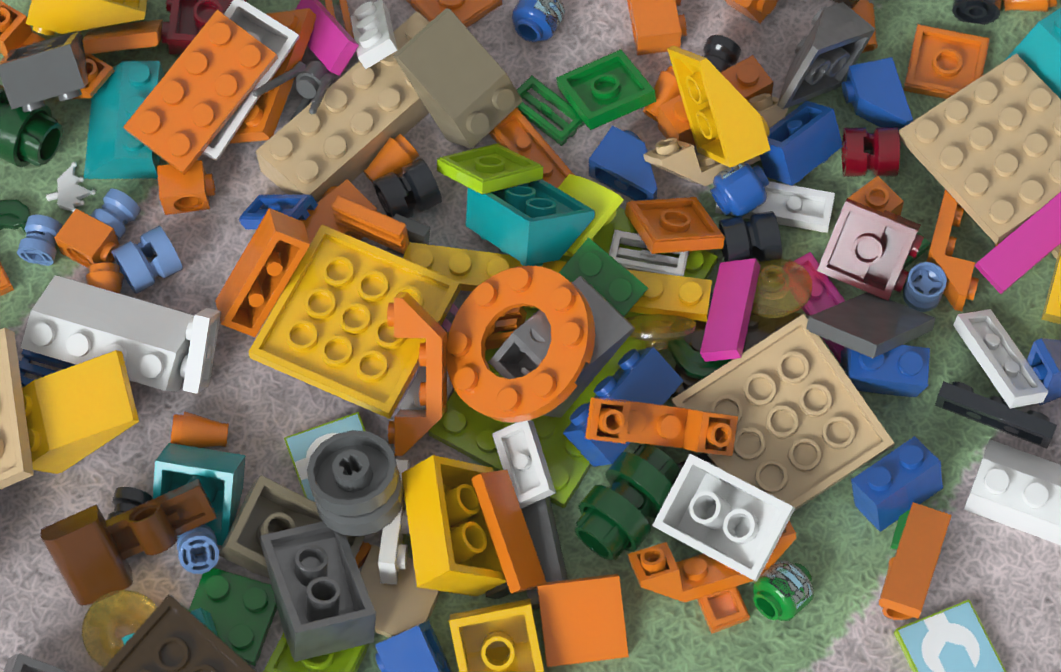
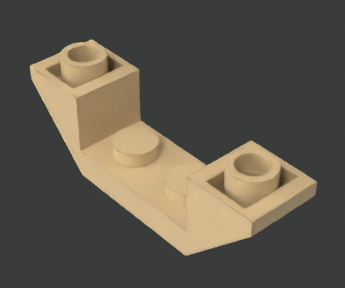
[643,94,789,186]

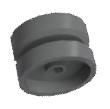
[307,430,404,536]

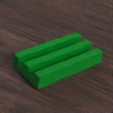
[517,75,585,146]

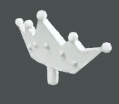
[46,162,96,212]

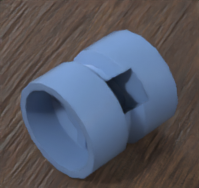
[112,226,183,294]

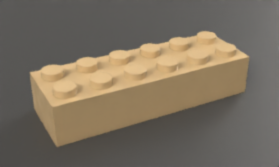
[256,12,430,202]

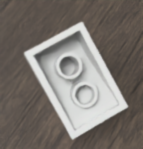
[652,454,795,582]

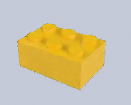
[401,455,507,596]

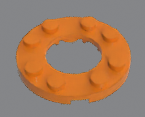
[446,266,595,423]

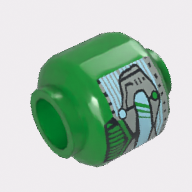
[753,560,814,621]

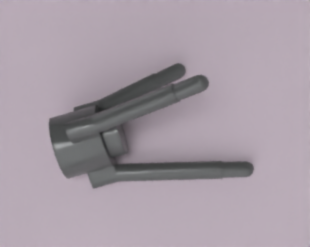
[253,61,334,121]

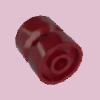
[841,128,900,177]

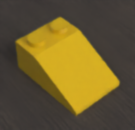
[26,0,147,36]
[667,46,770,168]
[22,350,139,474]
[449,598,545,672]

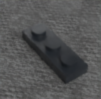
[935,381,1057,449]

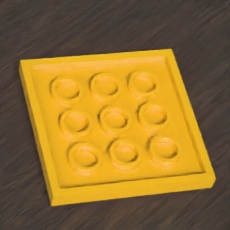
[248,225,461,419]

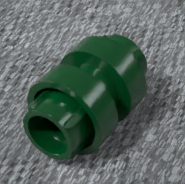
[0,85,63,167]
[575,444,681,560]

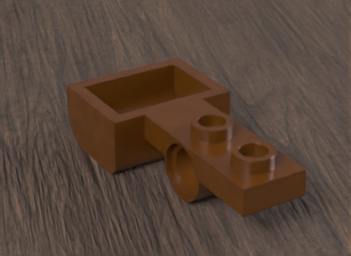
[40,479,217,605]

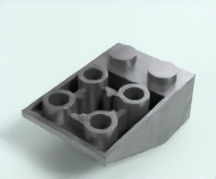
[489,276,636,418]

